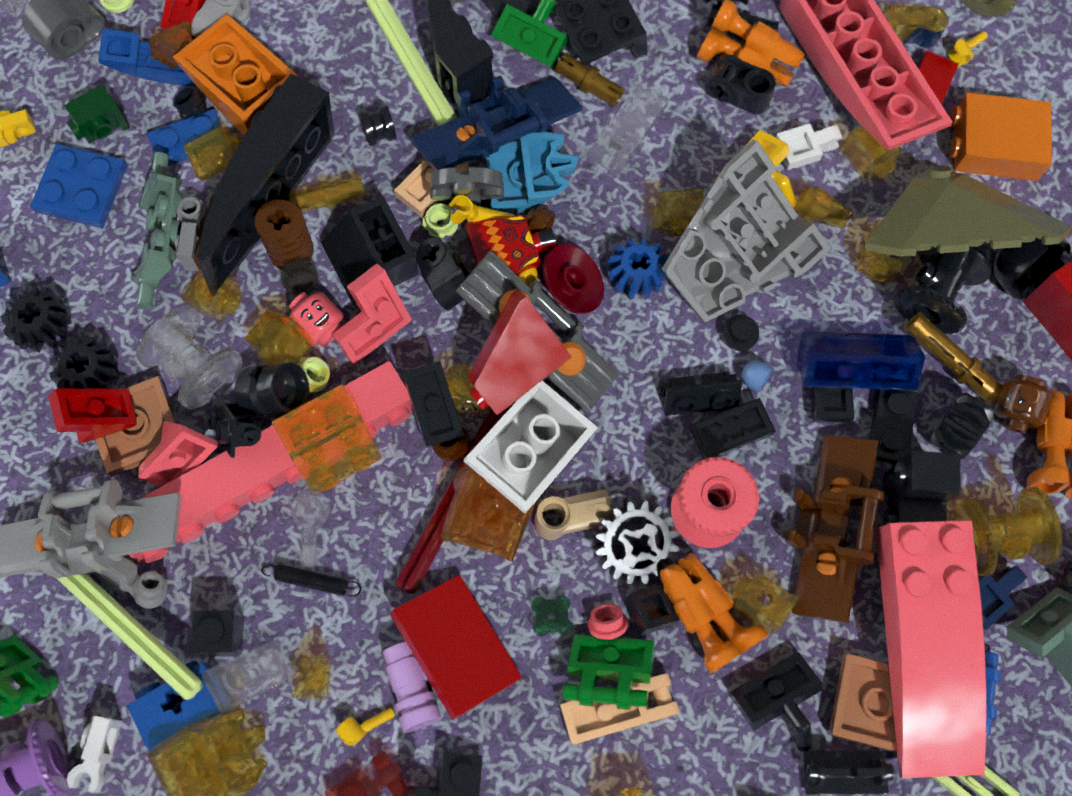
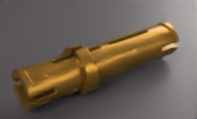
[904,312,1002,404]

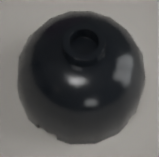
[992,238,1071,299]

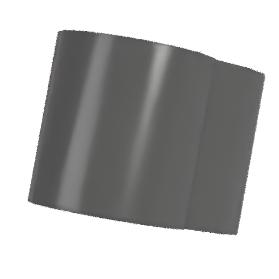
[22,0,106,59]

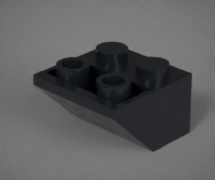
[321,196,419,305]

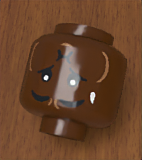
[994,375,1053,434]

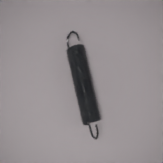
[261,564,361,597]

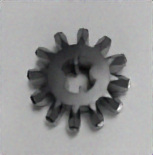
[0,286,72,353]
[49,336,118,389]
[931,393,994,460]

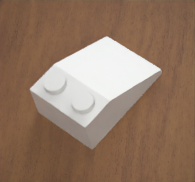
[464,381,598,513]

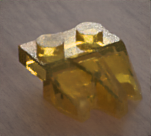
[146,708,267,796]

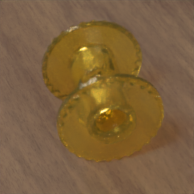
[956,487,1063,576]

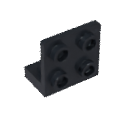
[555,0,648,65]

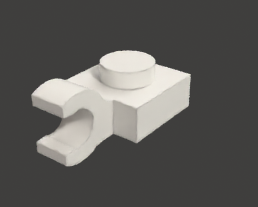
[776,124,843,170]
[67,716,122,793]

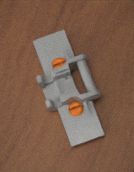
[0,479,182,578]

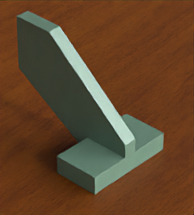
[1007,587,1072,687]

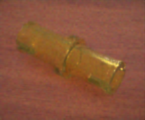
[290,174,366,213]

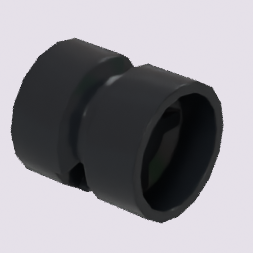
[234,362,309,416]

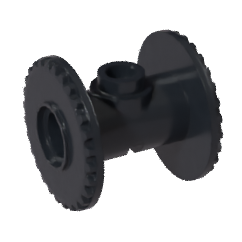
[894,247,991,334]

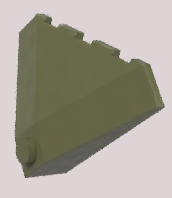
[865,165,1072,257]

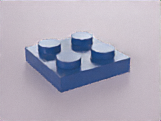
[30,144,128,229]

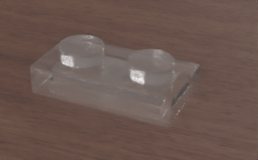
[202,639,297,713]

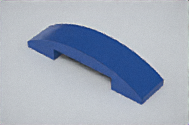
[98,28,197,86]

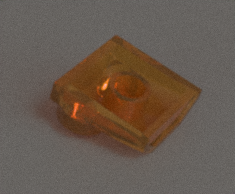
[440,464,536,562]

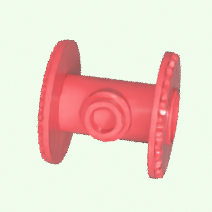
[670,457,759,548]

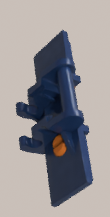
[411,75,583,171]

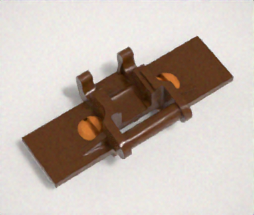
[785,435,885,624]

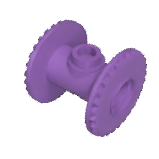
[0,718,72,796]

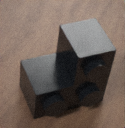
[882,450,961,526]

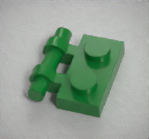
[563,634,655,710]
[0,635,58,718]

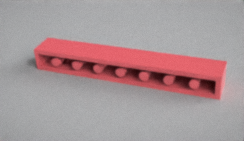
[129,361,413,563]

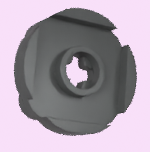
[430,167,504,205]

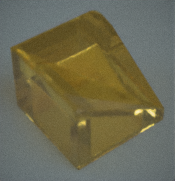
[291,655,331,701]

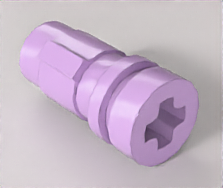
[382,642,442,733]

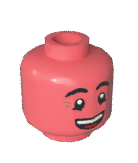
[288,292,344,348]

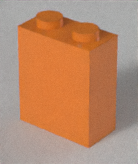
[949,92,1052,181]

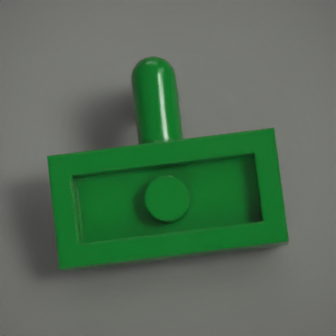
[491,0,569,69]

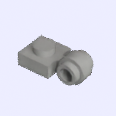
[173,197,207,271]
[94,555,167,609]

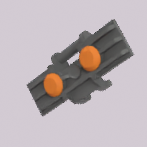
[455,251,619,414]

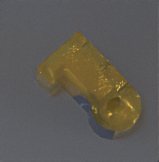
[882,6,949,48]

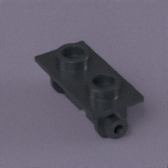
[661,371,742,416]
[207,393,261,458]
[803,751,894,794]

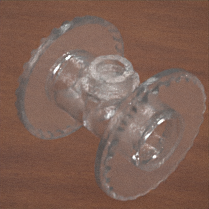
[136,306,242,409]

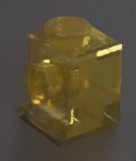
[651,187,704,236]
[731,571,800,636]

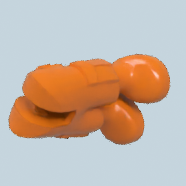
[696,0,805,87]
[1026,389,1072,499]
[659,553,769,674]

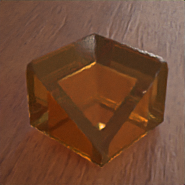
[149,21,192,69]

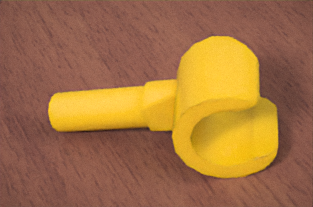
[948,31,988,66]
[336,708,395,745]

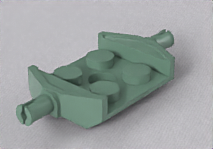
[130,152,183,310]

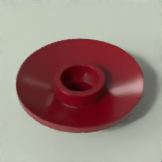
[543,244,604,314]

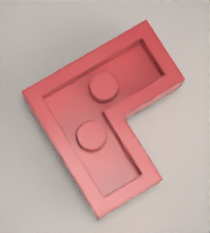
[332,264,412,365]

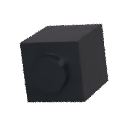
[190,610,244,657]

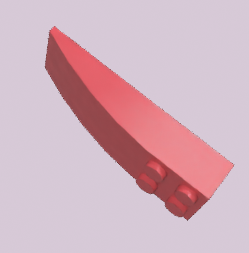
[779,0,952,151]
[876,520,986,778]

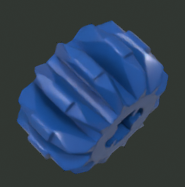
[607,236,668,300]

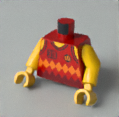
[449,195,557,286]

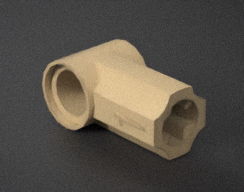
[534,489,612,540]

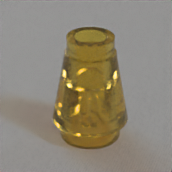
[794,185,852,229]

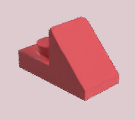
[138,421,218,487]

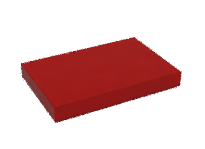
[390,575,522,721]

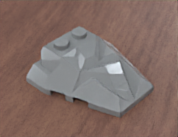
[661,139,831,322]

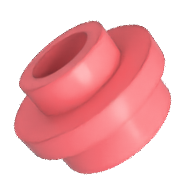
[588,604,628,640]

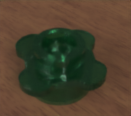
[531,595,573,637]

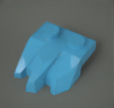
[485,132,579,213]

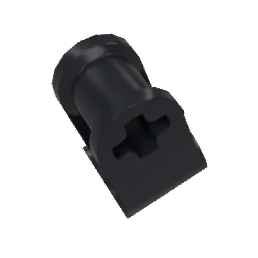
[704,54,776,114]
[416,237,470,311]

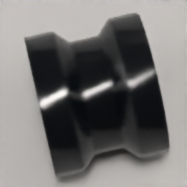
[359,105,397,147]

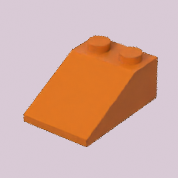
[173,14,298,136]

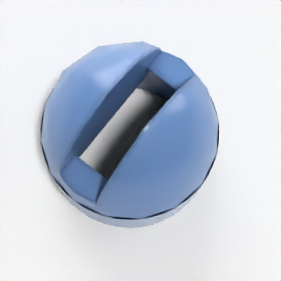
[742,360,774,393]

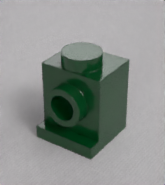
[64,84,130,144]

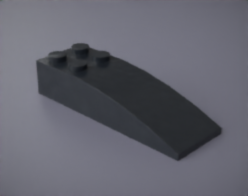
[197,74,335,297]

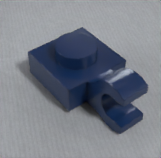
[978,565,1027,630]

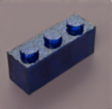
[797,331,925,390]

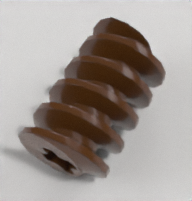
[254,200,314,272]

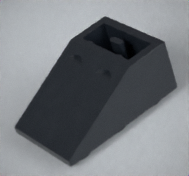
[426,0,494,115]

